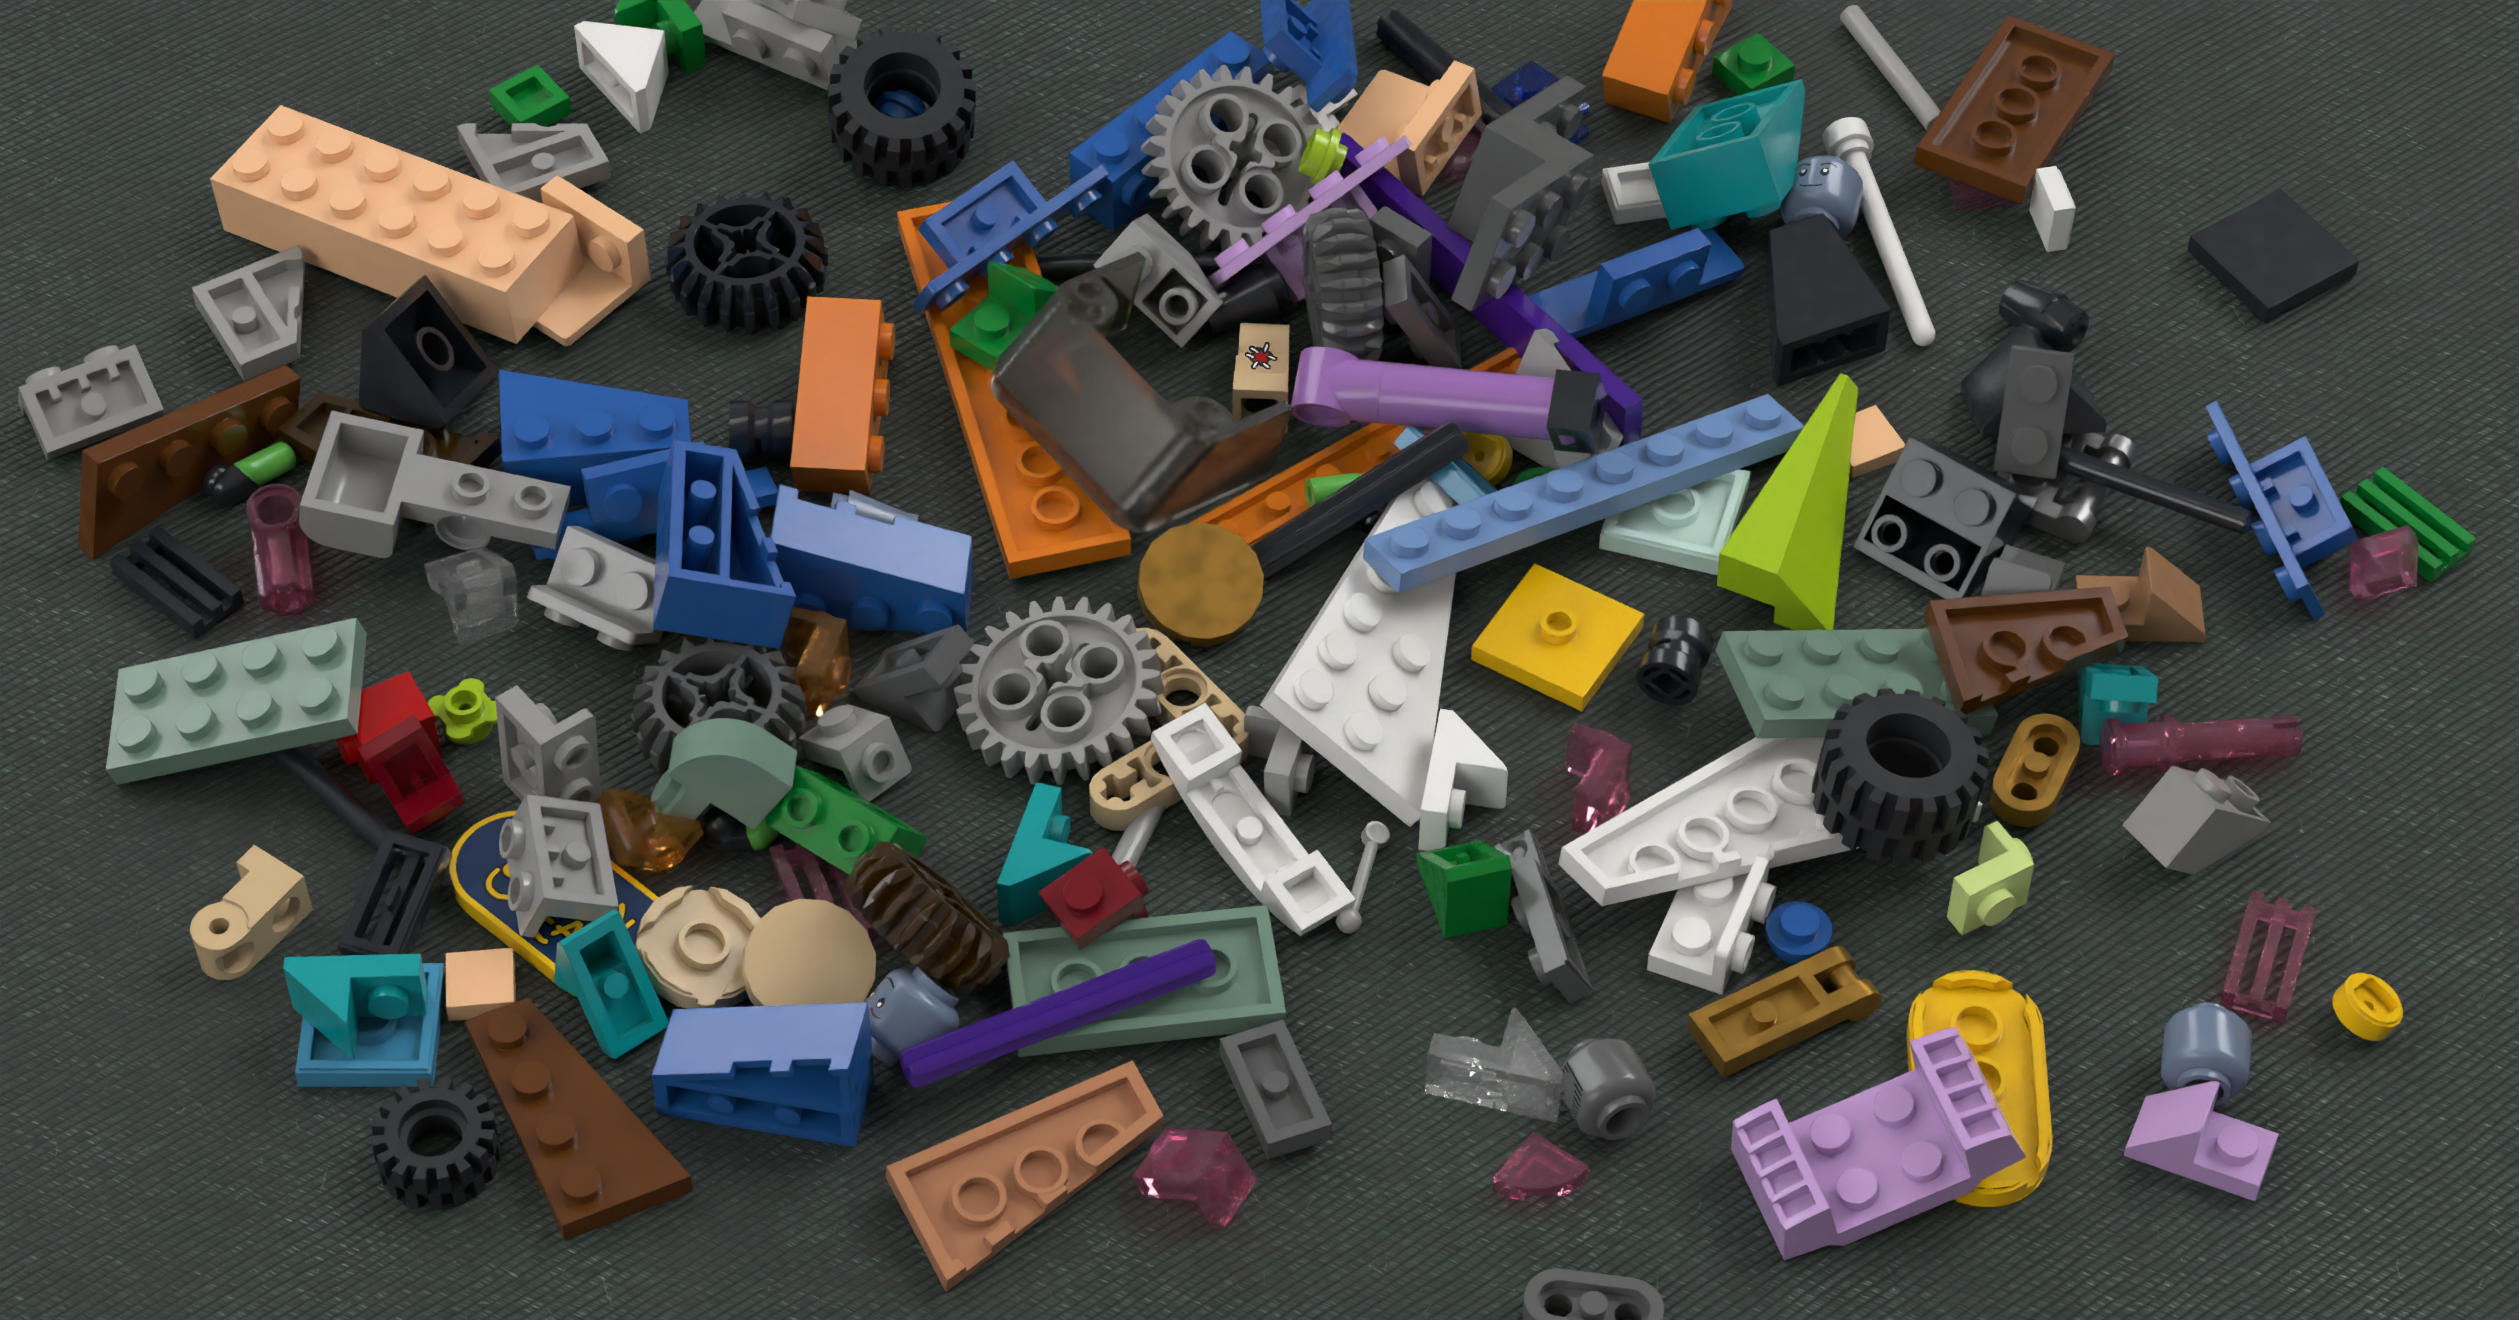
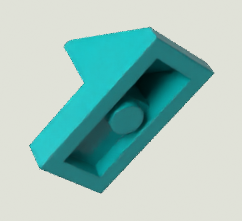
[2078,663,2158,748]
[997,782,1093,926]
[554,909,669,1059]
[283,954,429,1059]

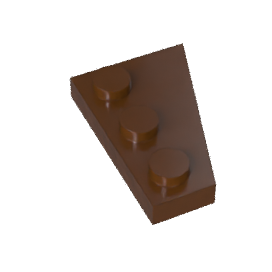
[1924,587,2128,714]

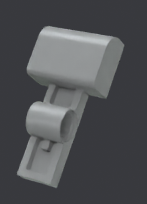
[299,411,571,558]

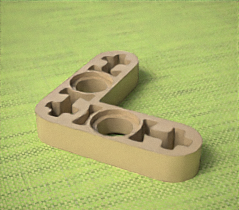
[1089,628,1249,831]

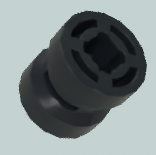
[729,400,795,461]
[1636,615,1714,705]

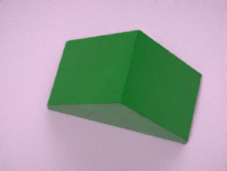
[1416,840,1512,938]

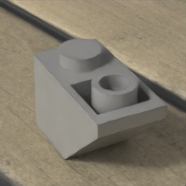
[1093,214,1223,348]
[2123,766,2271,875]

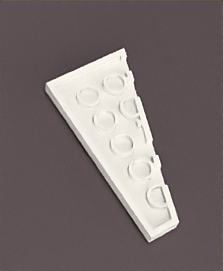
[1260,477,1459,827]
[1558,737,1983,906]

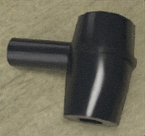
[1999,280,2089,353]

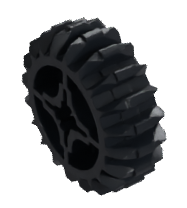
[665,190,829,335]

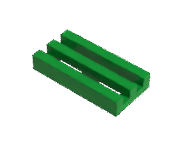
[2340,467,2476,583]

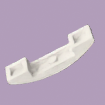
[1151,703,1356,936]

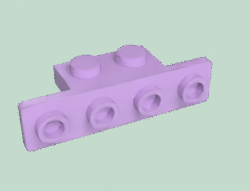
[1207,135,1412,304]

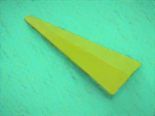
[1717,373,1858,630]

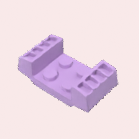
[1731,1027,2026,1260]

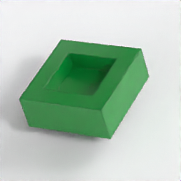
[1712,32,1795,95]
[489,65,572,128]

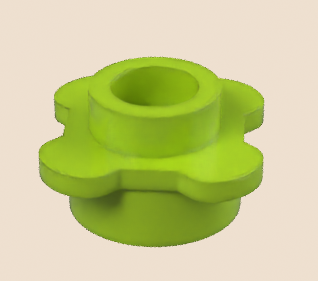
[428,678,498,744]

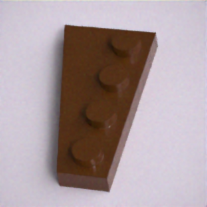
[78,365,301,560]
[465,997,693,1241]

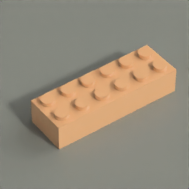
[210,105,584,344]

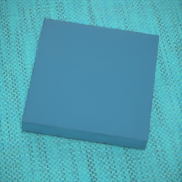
[295,963,446,1087]

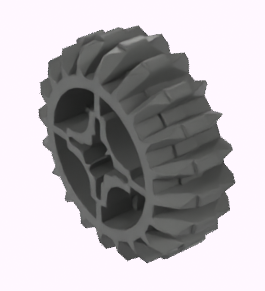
[1302,207,1384,361]
[631,638,807,775]

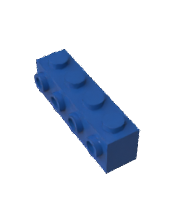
[1069,31,1274,232]

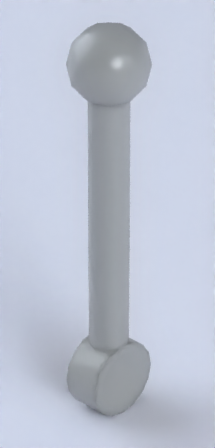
[1336,821,1390,934]

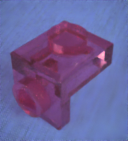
[1565,723,1632,835]
[1132,1127,1256,1227]

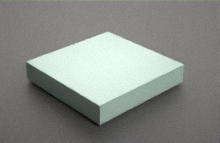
[1599,469,1750,575]

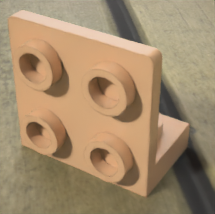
[1337,61,1482,196]
[533,175,651,346]

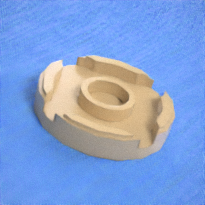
[635,886,761,1009]
[742,899,876,1006]

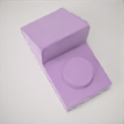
[2124,1081,2279,1201]

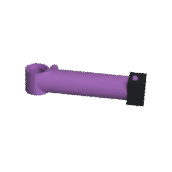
[1290,347,1607,454]

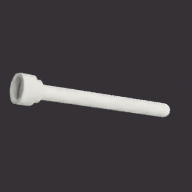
[1822,117,1936,346]

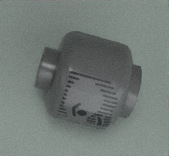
[1556,1038,1657,1140]

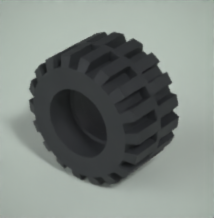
[828,25,976,188]
[1811,688,1989,864]

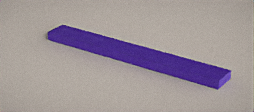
[1339,132,1643,447]

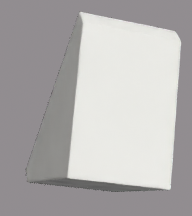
[574,21,669,134]

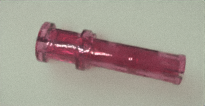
[2100,714,2302,775]

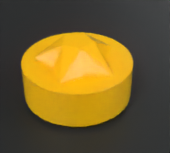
[1461,432,1513,486]
[2332,973,2403,1041]

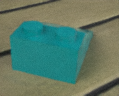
[1648,79,1805,231]

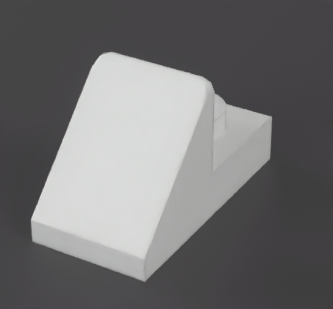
[1418,709,1508,851]

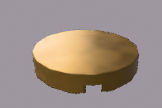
[1137,522,1264,647]

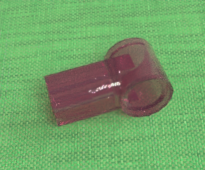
[246,484,316,617]

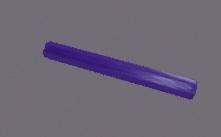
[900,939,1216,1088]

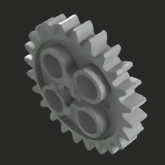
[1141,65,1323,251]
[954,596,1165,785]

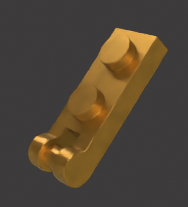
[1687,946,1882,1078]

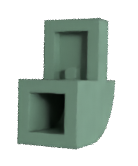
[651,718,797,844]

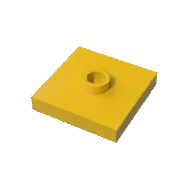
[1471,563,1645,712]

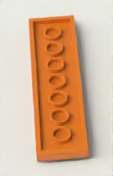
[897,201,1131,579]

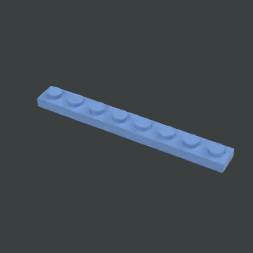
[1363,394,1804,594]

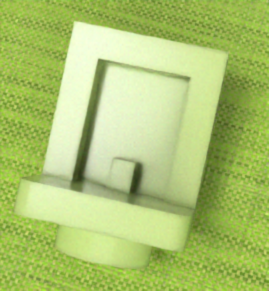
[1947,821,2034,935]

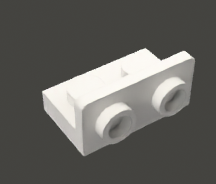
[1647,855,1776,995]

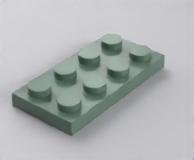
[106,618,367,785]
[1716,629,1998,739]
[1003,905,1286,1057]

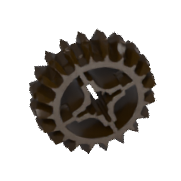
[844,841,1010,996]

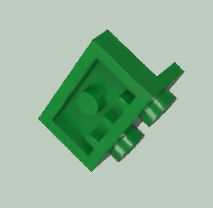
[766,765,929,875]

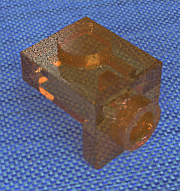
[784,606,852,716]
[595,788,704,873]

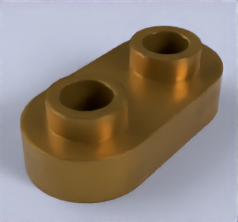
[1990,714,2080,827]

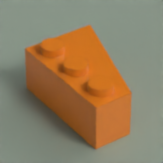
[1602,0,1733,123]
[790,296,895,495]

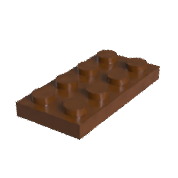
[1914,15,2115,204]

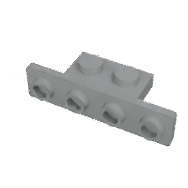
[694,0,876,109]

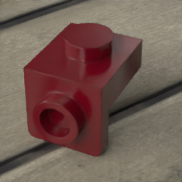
[358,714,466,834]
[1039,847,1149,950]

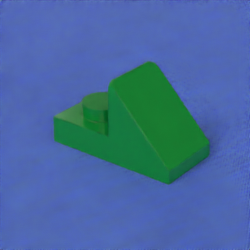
[614,0,707,74]
[949,261,1075,374]

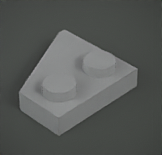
[457,123,611,202]
[192,245,305,381]

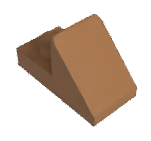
[2073,547,2206,643]

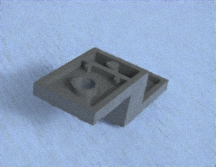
[1447,76,1594,312]

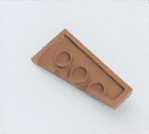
[886,1060,1164,1292]

